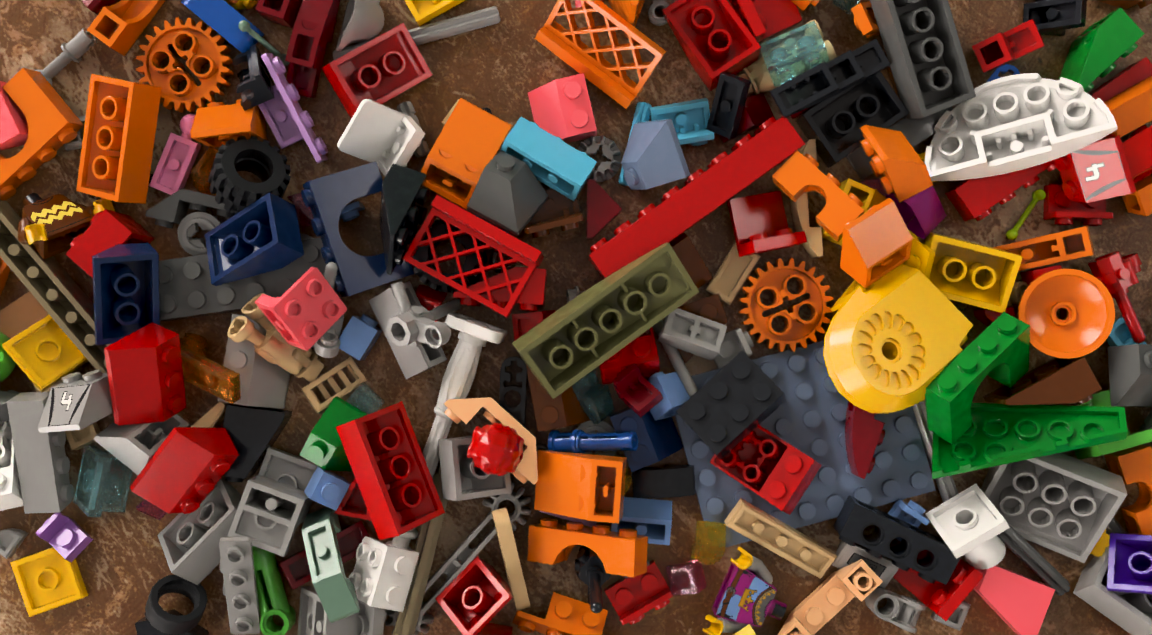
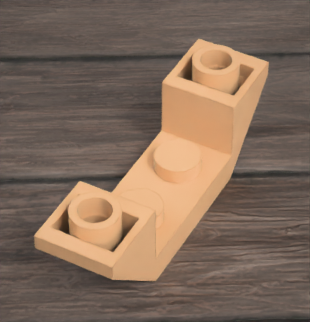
[444,397,538,485]
[778,559,883,635]

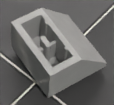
[94,414,190,475]

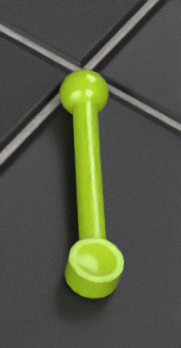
[1006,189,1046,240]

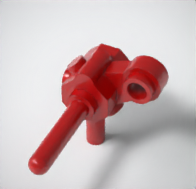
[1088,251,1145,343]

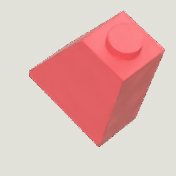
[973,565,1055,635]

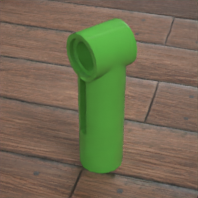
[252,546,296,635]

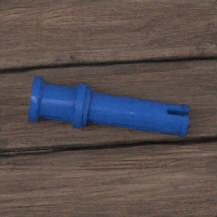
[548,429,638,454]

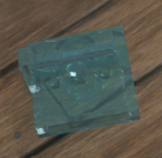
[74,445,132,517]

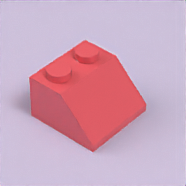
[528,73,597,143]

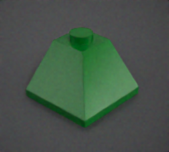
[299,396,368,472]

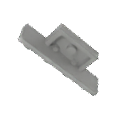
[219,537,261,635]

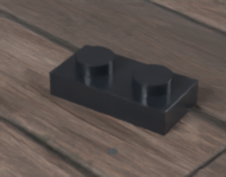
[706,72,751,139]

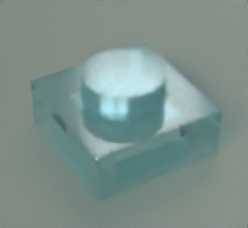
[346,383,385,414]

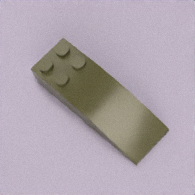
[512,242,700,399]

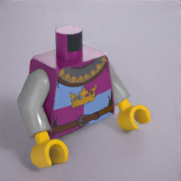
[702,546,787,635]

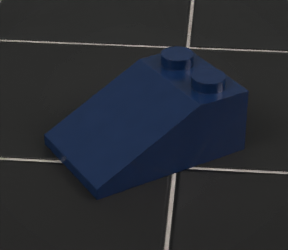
[205,192,304,286]

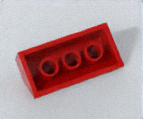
[336,401,445,540]

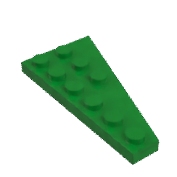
[932,403,1128,479]

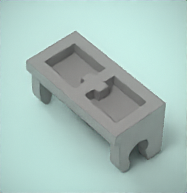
[657,308,727,361]

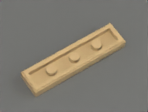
[724,498,837,579]

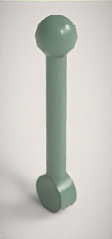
[238,20,290,66]

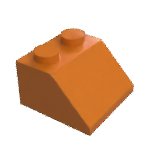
[190,99,268,148]

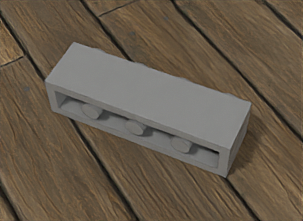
[7,391,74,514]

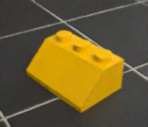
[924,232,1023,313]

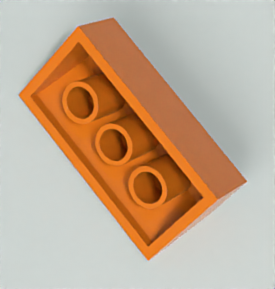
[76,74,162,204]

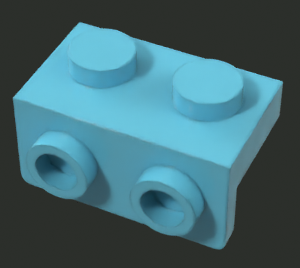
[650,98,715,146]

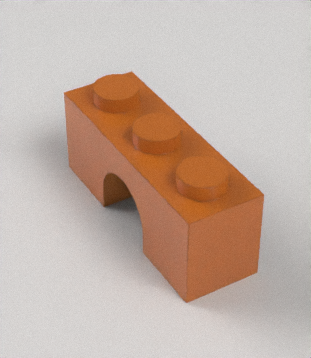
[772,150,864,242]
[1104,445,1152,535]

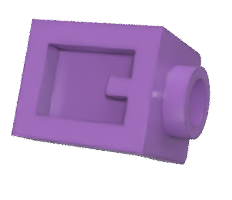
[36,512,93,562]

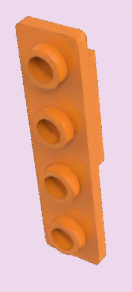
[512,592,608,635]

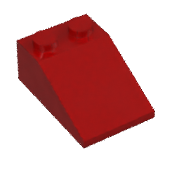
[662,0,761,91]
[321,22,433,119]

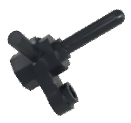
[575,545,611,613]

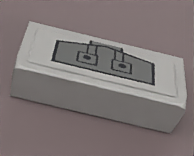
[831,540,899,589]

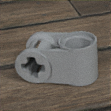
[865,587,927,634]

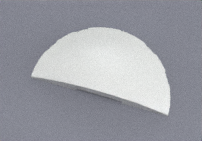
[924,73,1118,181]

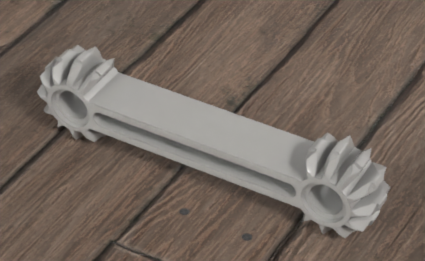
[385,482,532,635]

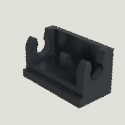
[233,44,274,110]

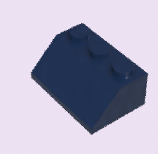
[92,242,160,345]

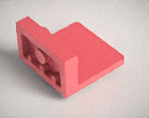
[255,266,347,351]

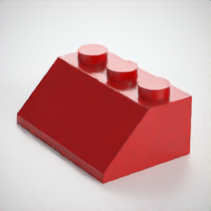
[104,322,187,426]
[130,427,239,514]

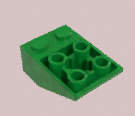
[1059,7,1145,93]

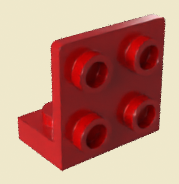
[728,0,802,42]
[727,191,807,257]
[893,532,984,621]

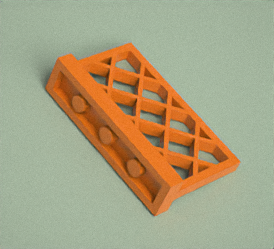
[534,0,667,109]

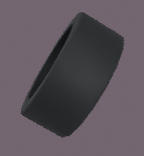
[145,575,208,635]

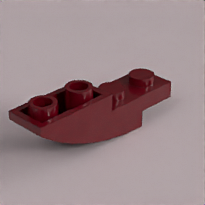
[285,0,340,98]
[845,401,885,479]

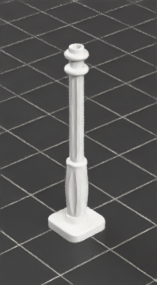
[385,312,507,550]

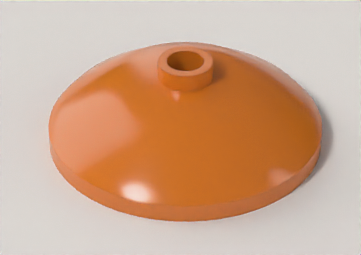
[1018,269,1115,359]

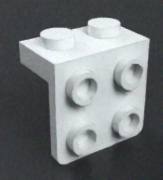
[337,99,425,177]
[348,536,419,612]

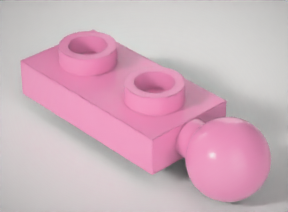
[149,114,201,195]

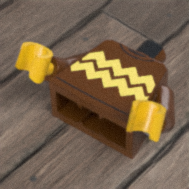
[18,193,115,259]

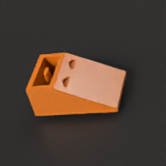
[421,98,513,210]
[534,450,627,524]

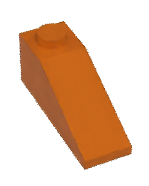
[994,225,1095,271]

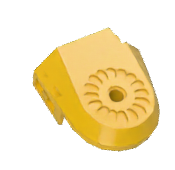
[823,264,973,414]

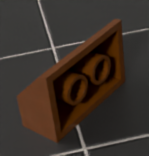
[526,365,595,432]

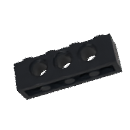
[833,496,962,585]

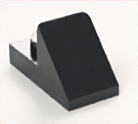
[1023,0,1087,36]

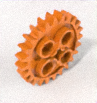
[136,17,234,113]
[738,258,834,352]

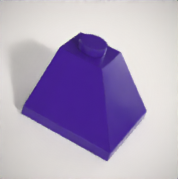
[1107,533,1152,594]

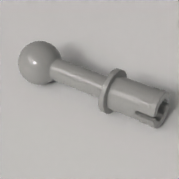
[34,28,98,86]

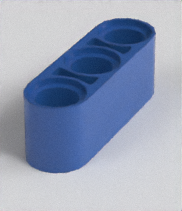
[181,0,265,53]

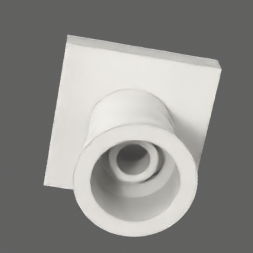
[925,483,1010,569]

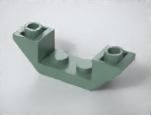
[301,507,360,623]

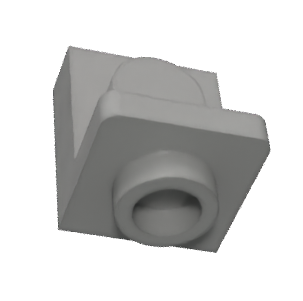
[713,328,754,369]

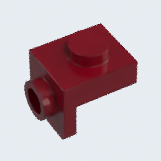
[613,363,663,418]

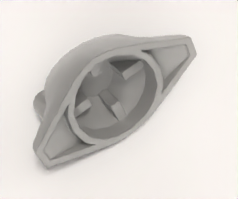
[336,0,385,51]

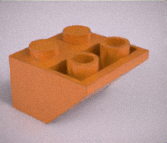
[860,125,933,203]
[840,198,913,288]

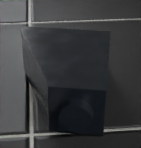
[223,404,292,482]

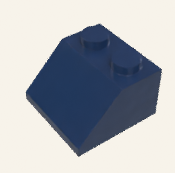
[609,407,684,472]

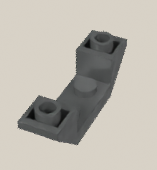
[145,189,236,229]

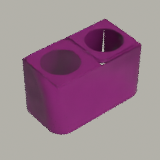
[886,186,947,239]

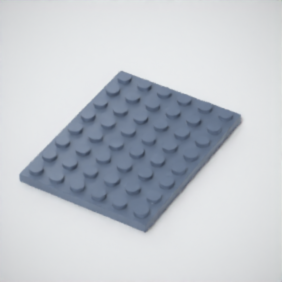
[675,340,936,551]

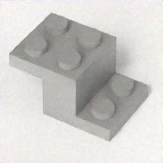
[227,447,317,557]
[297,586,387,635]

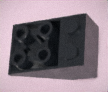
[379,164,429,275]

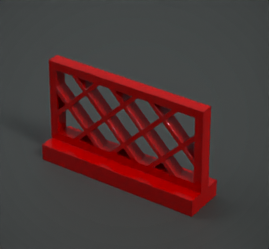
[402,195,544,318]

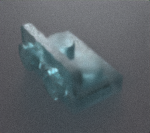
[759,21,830,87]

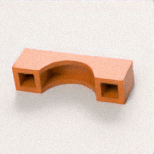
[87,0,166,56]
[527,518,648,578]

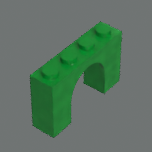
[925,312,1030,445]

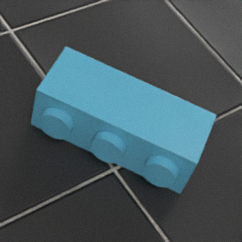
[501,116,597,201]

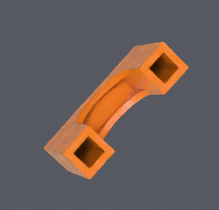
[0,68,84,201]
[1104,76,1152,217]

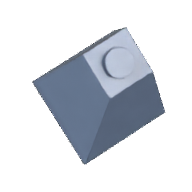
[621,119,690,190]

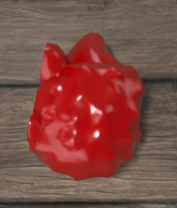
[467,423,524,476]

